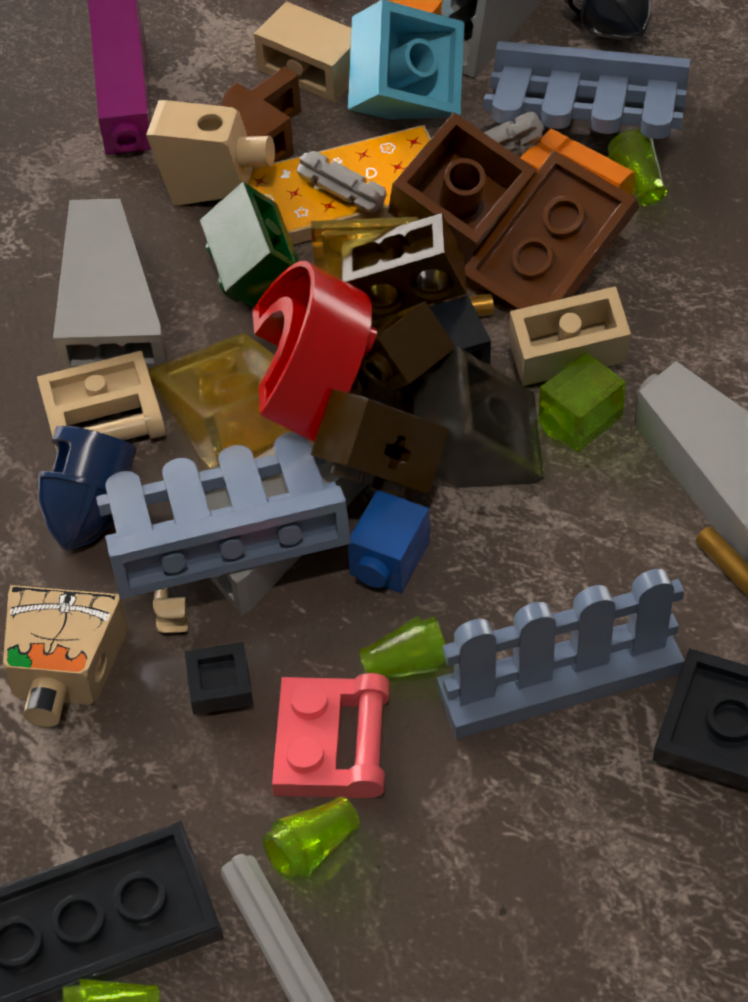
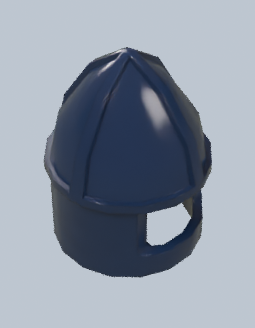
[38,425,137,550]

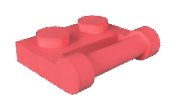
[272,673,390,798]

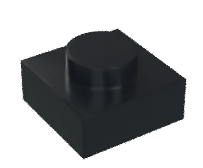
[184,642,253,715]

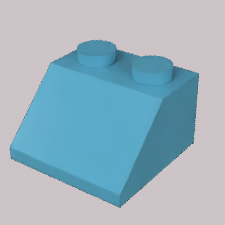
[348,0,464,120]

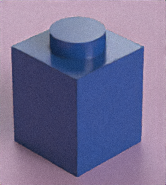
[347,490,430,594]

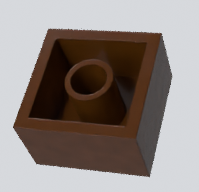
[388,112,537,266]

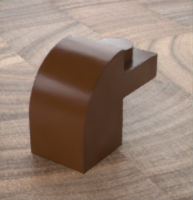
[221,67,302,168]

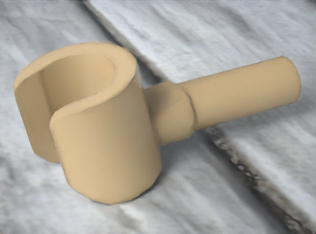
[153,588,189,633]

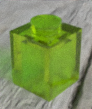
[538,352,626,453]

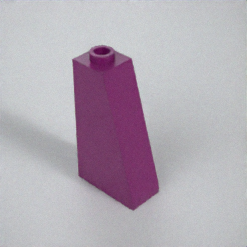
[88,0,152,155]

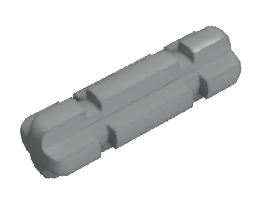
[484,112,544,152]
[297,151,387,214]

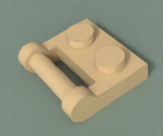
[37,350,166,452]

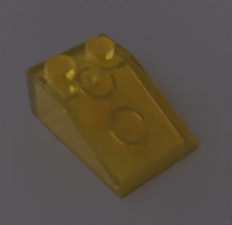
[148,332,293,469]

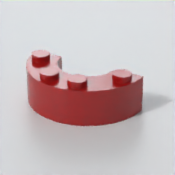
[253,261,377,442]

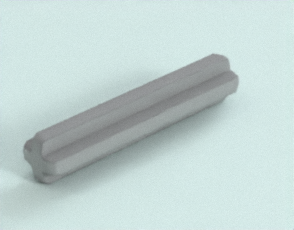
[221,854,335,1002]

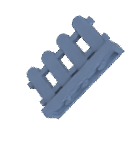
[483,41,691,139]
[96,432,351,599]
[436,569,685,740]

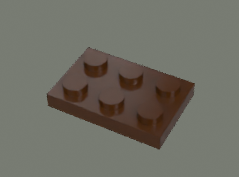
[465,150,640,310]

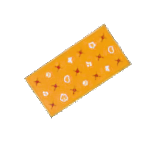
[248,125,431,245]

